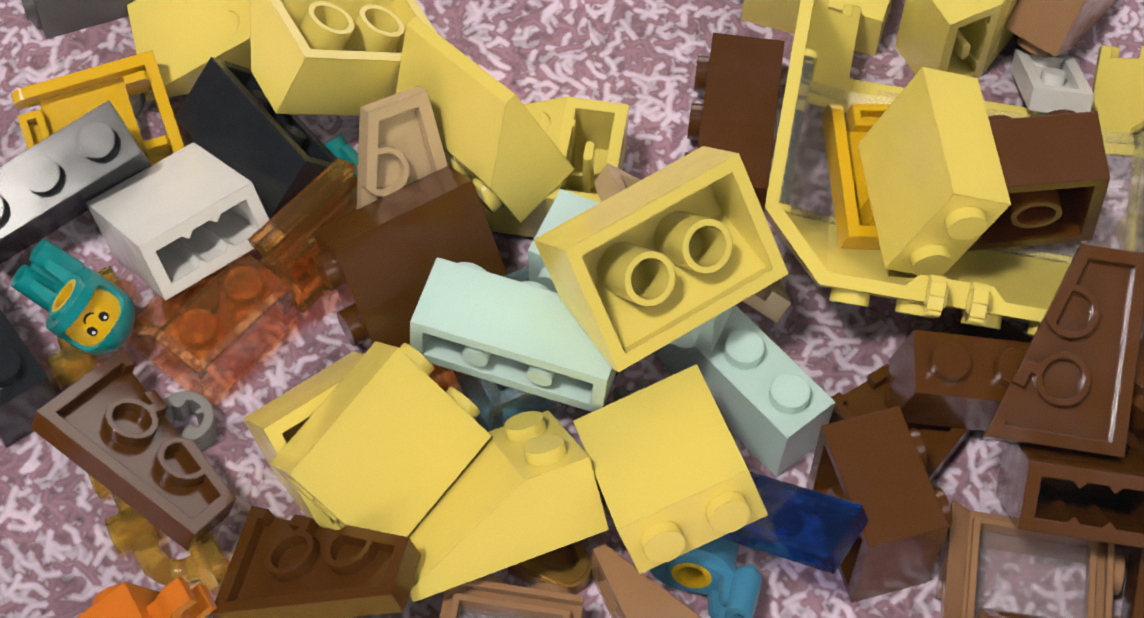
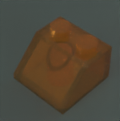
[125,253,299,406]

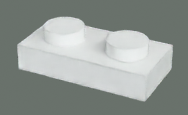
[1011,49,1095,116]

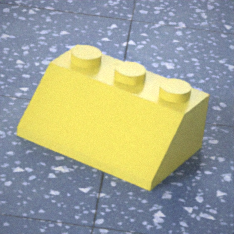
[250,0,437,116]
[396,16,574,223]
[534,146,789,372]

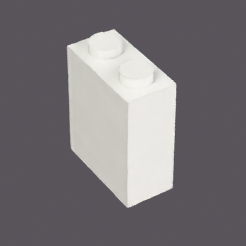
[86,142,277,300]

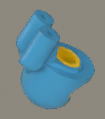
[650,530,762,618]

